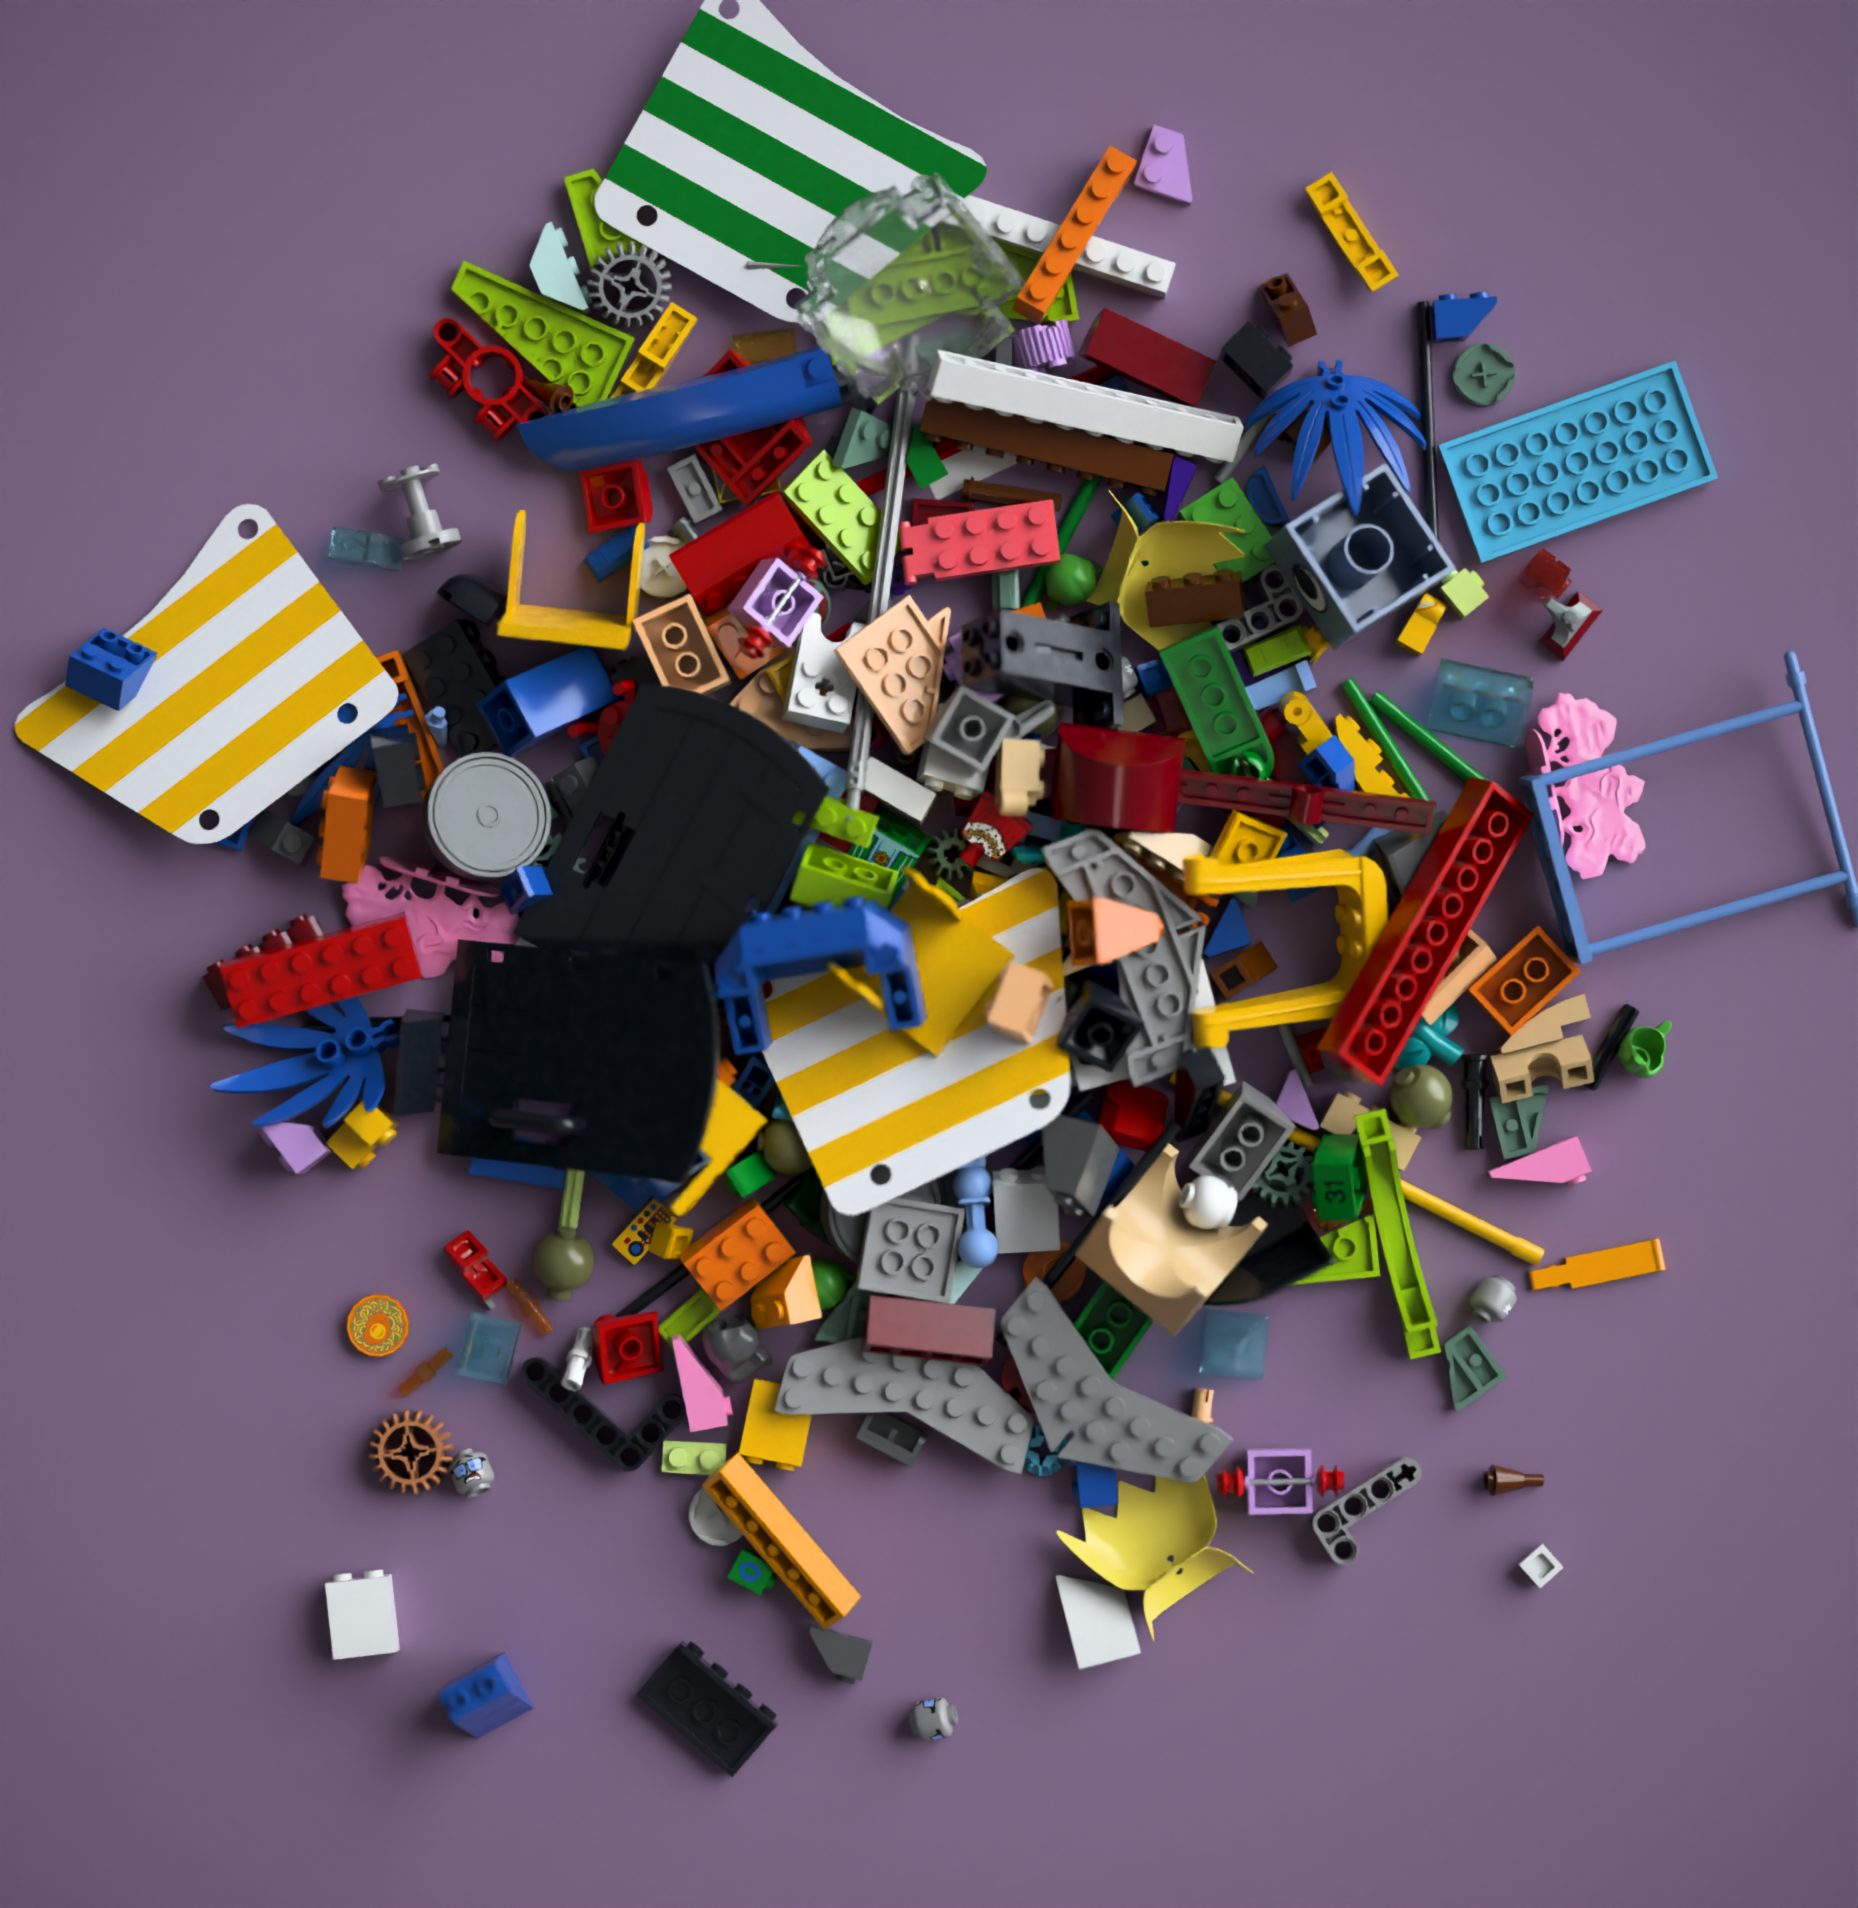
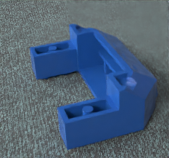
[715,896,927,1055]

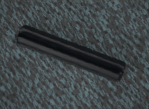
[1583,1004,1639,1091]

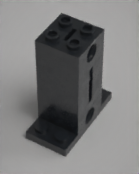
[961,601,1124,729]

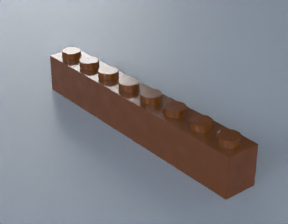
[919,394,1174,497]

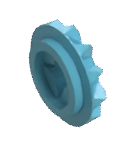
[1023,1425,1067,1476]

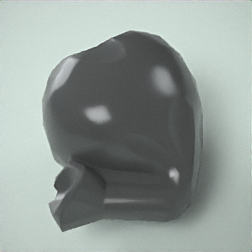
[702,1316,772,1383]

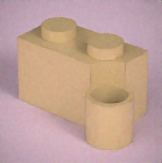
[995,739,1045,816]

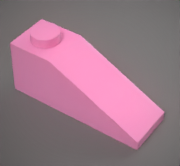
[1486,1136,1591,1186]
[672,1333,733,1432]

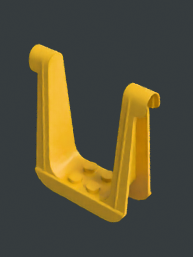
[1183,848,1388,1049]

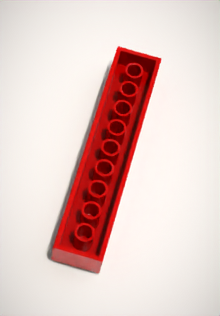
[1317,777,1534,1086]

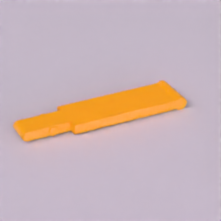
[1528,1238,1666,1290]

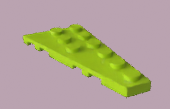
[451,261,636,407]

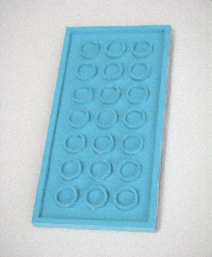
[1438,361,1718,564]

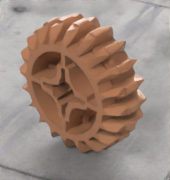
[368,1409,454,1495]

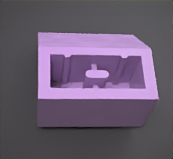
[259,1121,334,1174]

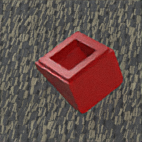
[1296,1027,1326,1074]

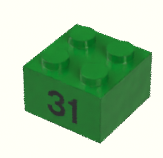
[1308,1134,1367,1221]

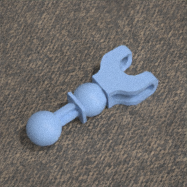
[952,1155,998,1268]

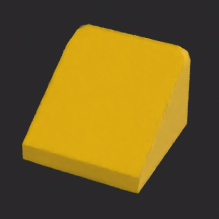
[649,1222,694,1259]

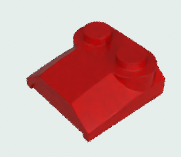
[578,460,653,534]
[1098,1081,1169,1151]
[591,1311,664,1385]

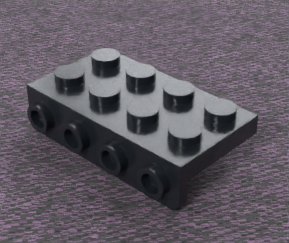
[402,619,507,758]
[636,1640,778,1777]

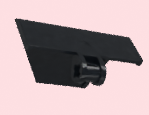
[1203,1192,1336,1306]

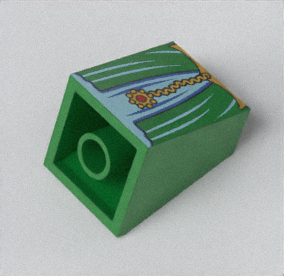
[847,805,932,910]

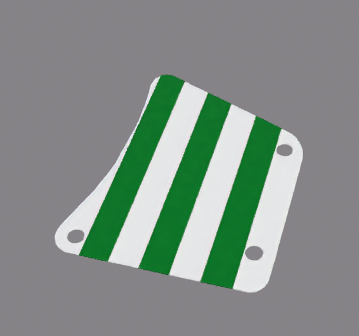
[594,0,987,322]

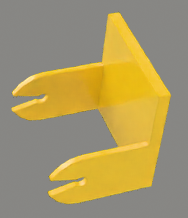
[498,510,645,649]
[826,866,1015,1057]
[670,1078,770,1216]

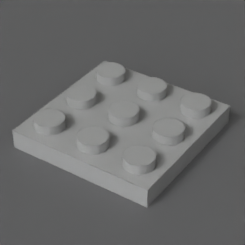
[855,1197,965,1303]

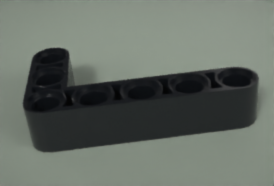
[521,1357,686,1471]

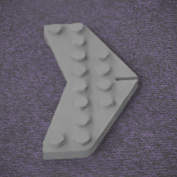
[1041,830,1206,1087]
[1001,1277,1233,1483]
[774,1337,1033,1475]

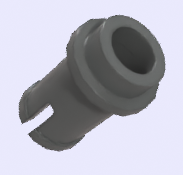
[671,516,701,545]

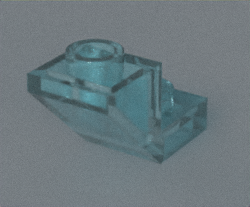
[327,527,405,571]

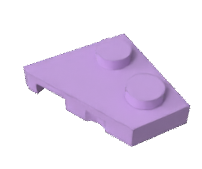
[1133,125,1192,205]

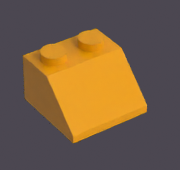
[750,1255,822,1330]

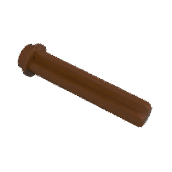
[962,477,1062,512]

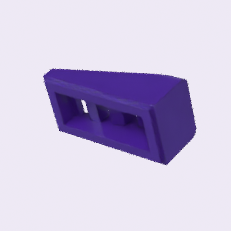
[1163,456,1196,522]

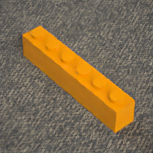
[701,1453,861,1630]

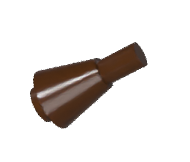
[523,377,573,414]
[1484,1464,1544,1496]

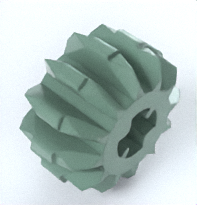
[926,828,974,881]

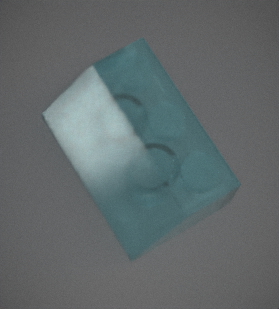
[1425,658,1534,749]

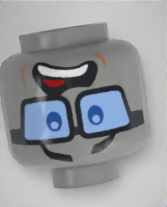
[449,1448,495,1498]
[909,1697,958,1742]

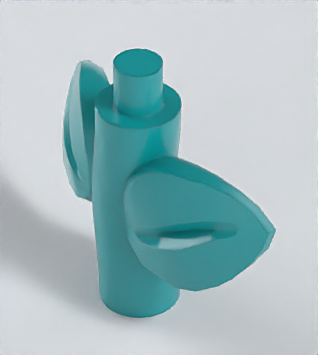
[1393,1003,1464,1070]

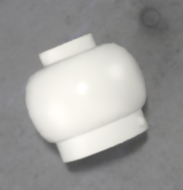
[1179,1175,1237,1229]

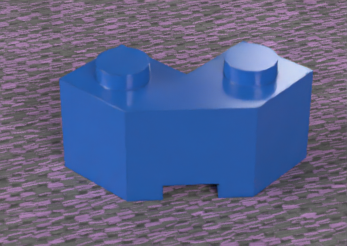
[1297,735,1355,830]

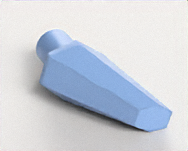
[425,706,448,748]

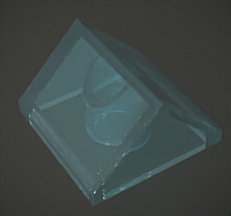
[455,1311,522,1384]

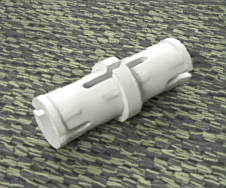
[561,1327,593,1391]

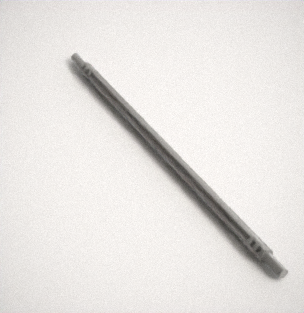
[845,335,920,821]

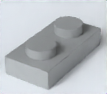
[667,454,723,525]

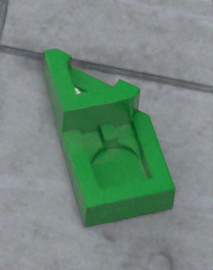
[906,422,948,489]

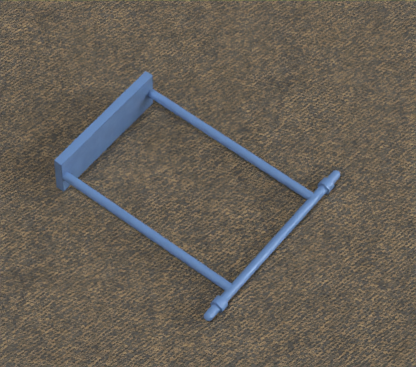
[1518,651,1858,964]

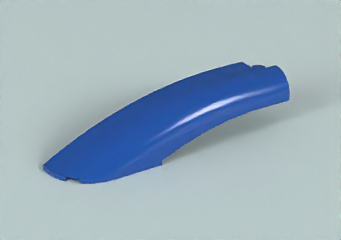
[516,345,842,471]

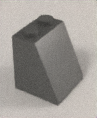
[1374,810,1448,901]
[1042,1115,1120,1218]

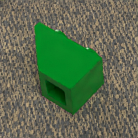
[724,1151,777,1198]

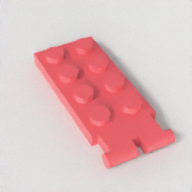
[898,499,1061,586]

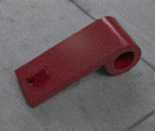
[1258,706,1312,785]

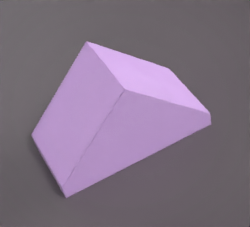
[1275,1069,1319,1130]

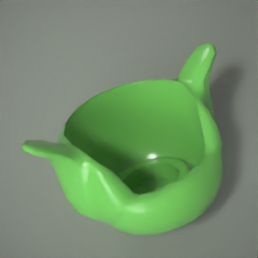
[1045,554,1103,611]
[1618,1020,1672,1079]
[811,1259,857,1311]

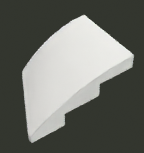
[1055,1575,1141,1669]

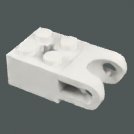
[781,612,866,733]

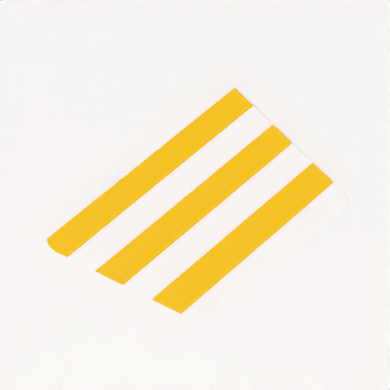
[15,504,398,844]
[762,868,1070,1215]

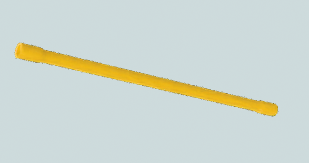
[1169,1071,1545,1266]

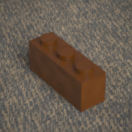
[1145,569,1247,628]

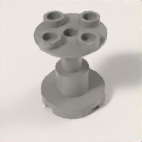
[378,464,462,561]

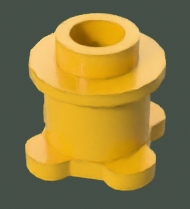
[1302,624,1330,665]

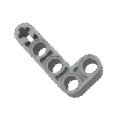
[1218,565,1303,654]
[1311,1457,1422,1565]

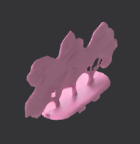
[1525,693,1645,880]
[341,857,522,980]

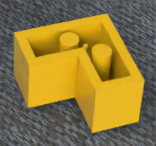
[326,1100,399,1169]

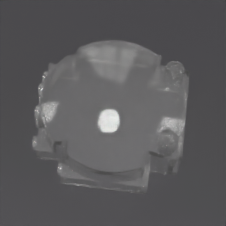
[795,172,1026,405]

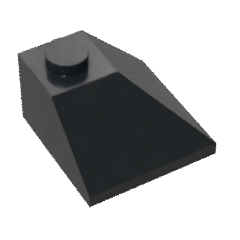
[1056,979,1145,1073]

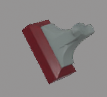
[1538,591,1603,661]

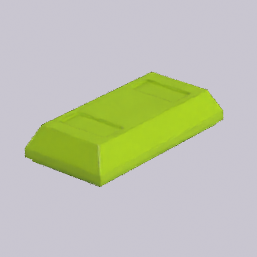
[1242,625,1312,677]
[658,1288,722,1350]

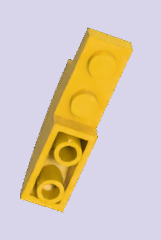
[1333,714,1410,798]

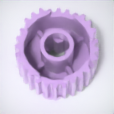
[1006,320,1076,374]

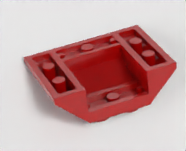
[693,349,813,507]

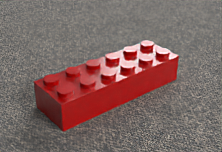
[220,912,422,1029]

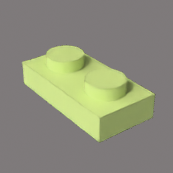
[662,1440,727,1475]

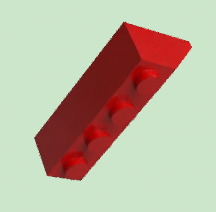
[669,491,812,617]

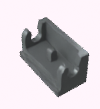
[855,1413,928,1467]

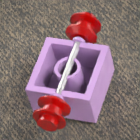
[727,546,826,659]
[1216,1447,1344,1515]

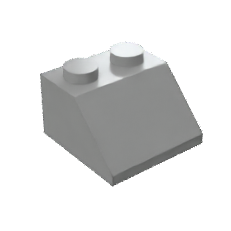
[923,685,1016,772]

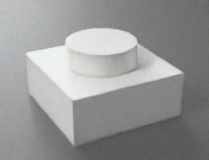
[1518,1543,1564,1588]

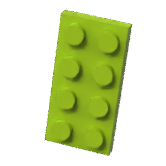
[779,449,901,585]

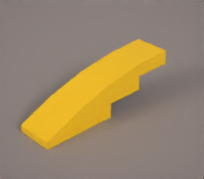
[611,302,698,398]

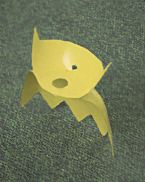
[1086,490,1245,650]
[1056,1475,1254,1641]

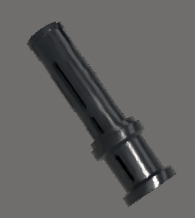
[1461,1054,1489,1150]

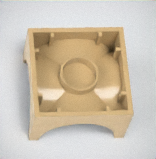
[1075,1144,1268,1337]

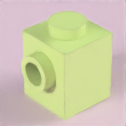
[1438,568,1489,619]

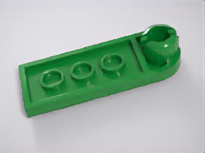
[1159,625,1274,779]

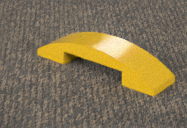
[1305,172,1399,293]

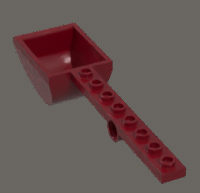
[1048,723,1436,835]

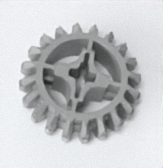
[587,241,672,327]

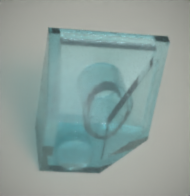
[1200,1309,1270,1378]

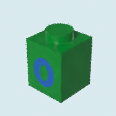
[727,1547,778,1596]

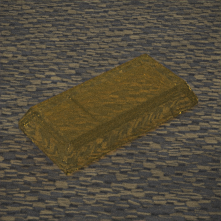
[732,328,797,365]

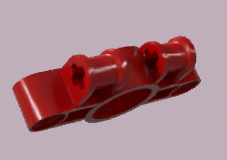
[428,318,550,443]

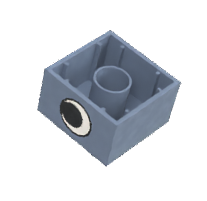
[1264,463,1456,651]

